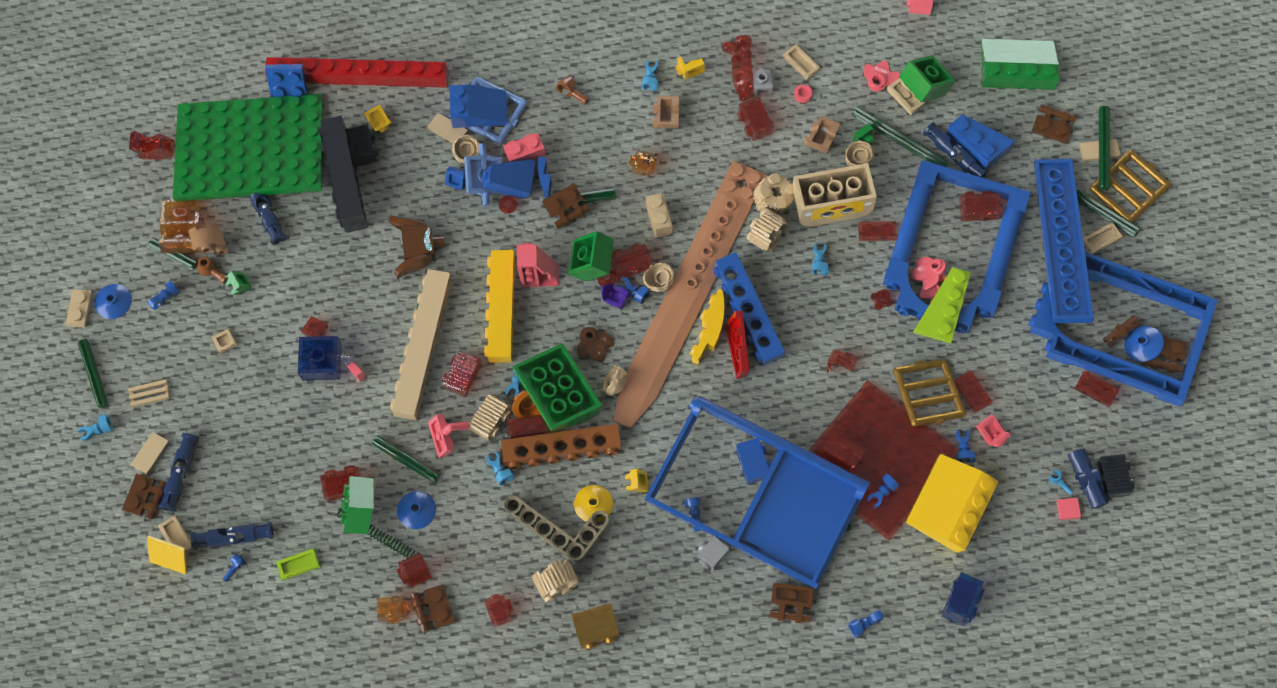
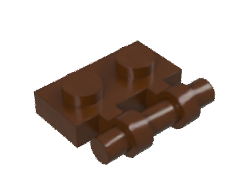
[1031,104,1076,144]
[542,183,590,229]
[1143,337,1187,373]
[122,474,166,520]
[769,582,814,624]
[411,584,455,633]

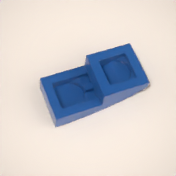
[538,156,552,198]

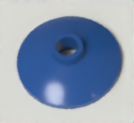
[94,284,132,319]
[1124,326,1164,362]
[397,491,436,529]

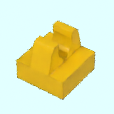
[625,469,649,492]

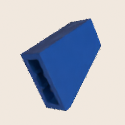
[482,159,536,199]

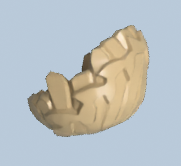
[452,135,480,164]
[845,141,874,166]
[643,262,674,292]
[601,365,627,396]

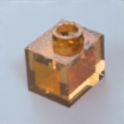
[377,596,408,624]

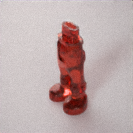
[722,35,753,102]

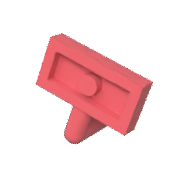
[428,414,469,458]

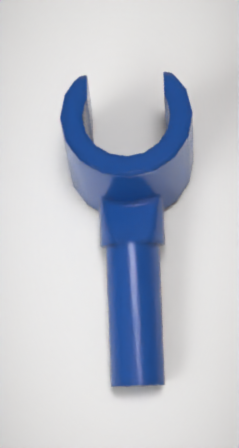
[223,554,245,582]

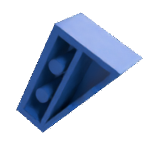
[947,114,1015,169]

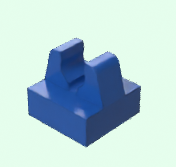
[445,166,466,190]

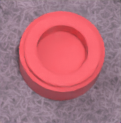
[794,85,813,103]

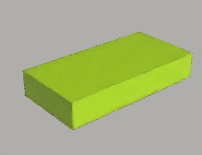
[276,548,320,581]

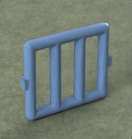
[449,77,528,144]

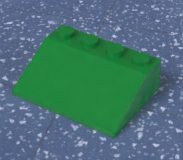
[981,39,1059,90]
[512,343,602,431]

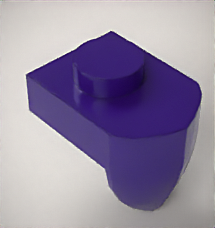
[601,284,631,311]

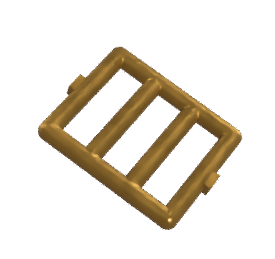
[1089,150,1171,223]
[893,359,966,427]

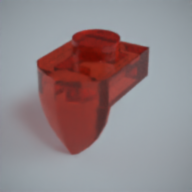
[827,350,857,373]

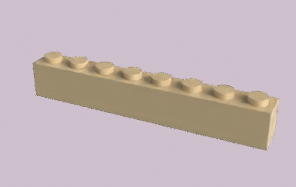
[390,269,452,420]

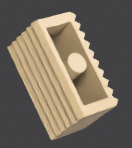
[646,193,673,238]
[469,394,511,441]

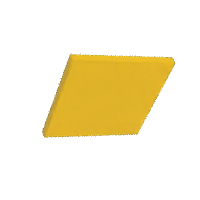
[147,536,187,574]

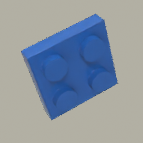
[265,64,308,97]

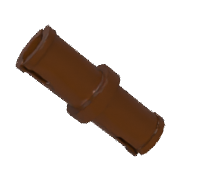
[1103,315,1141,348]

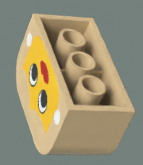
[792,163,877,226]

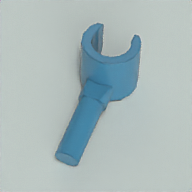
[1049,470,1073,495]

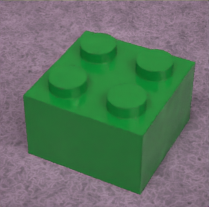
[899,55,955,103]
[568,231,614,281]
[340,476,374,534]

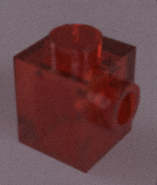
[485,594,513,628]

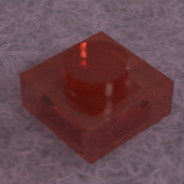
[301,316,328,342]

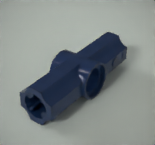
[1068,448,1109,510]

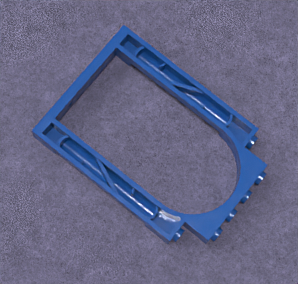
[883,160,1030,333]
[1028,252,1218,407]

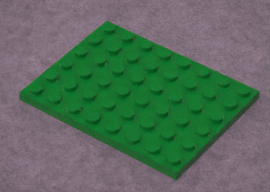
[173,94,323,202]

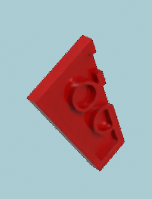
[724,311,750,379]

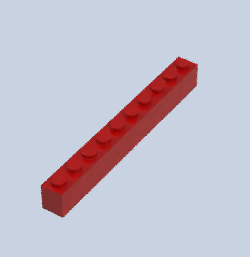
[265,57,449,88]

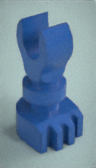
[617,277,651,304]
[148,280,181,310]
[955,429,976,463]
[867,474,900,508]
[684,497,702,532]
[848,610,884,638]

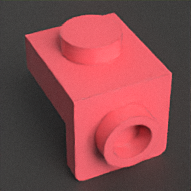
[976,415,1011,447]

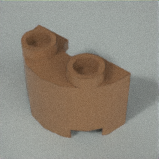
[653,96,679,129]
[803,116,840,153]
[188,224,228,255]

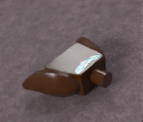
[389,215,445,279]

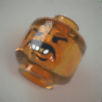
[628,150,657,176]

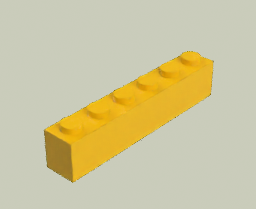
[484,250,515,363]

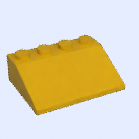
[905,454,999,553]

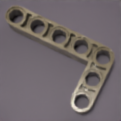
[504,496,611,563]

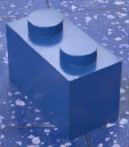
[735,438,771,485]

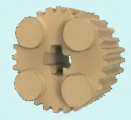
[753,173,794,214]
[746,208,788,251]
[532,560,579,603]

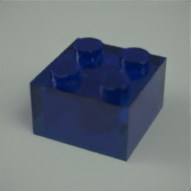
[298,336,342,381]
[941,572,985,626]

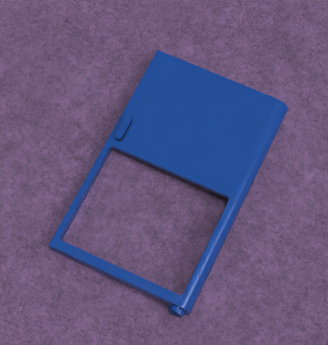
[645,396,870,590]

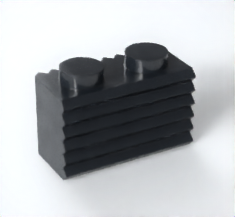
[346,123,379,167]
[1097,454,1135,499]

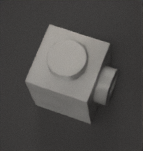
[698,536,729,570]

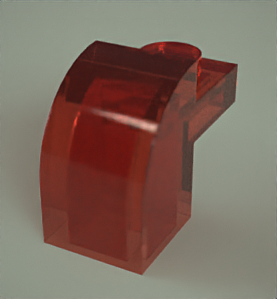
[129,131,174,160]

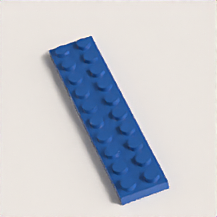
[1034,159,1094,323]

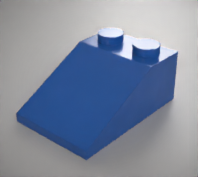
[449,84,508,128]

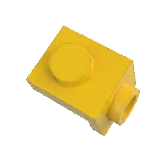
[364,104,392,134]

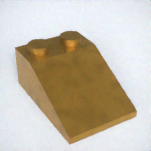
[571,603,620,651]

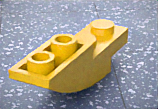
[690,289,724,365]

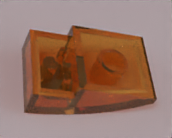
[159,200,200,253]

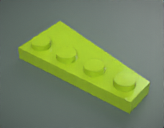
[913,267,971,344]

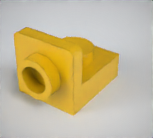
[676,57,705,80]

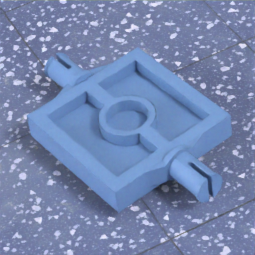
[464,144,502,207]

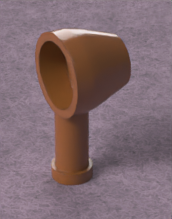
[556,76,589,104]
[197,257,228,284]

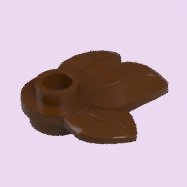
[577,327,614,362]

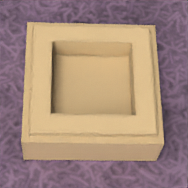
[212,328,238,354]

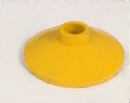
[574,485,613,523]

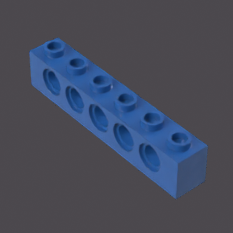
[713,252,785,366]

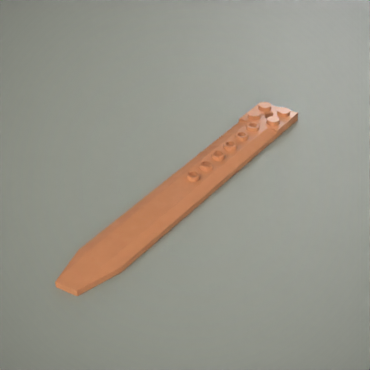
[613,161,767,429]

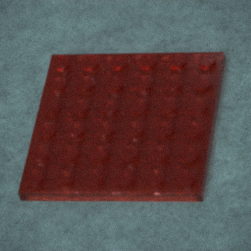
[808,380,960,541]

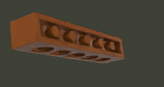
[501,424,622,469]

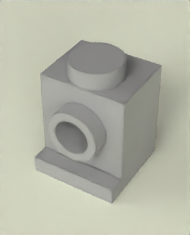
[752,67,773,96]

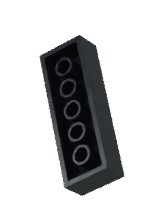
[318,115,368,233]

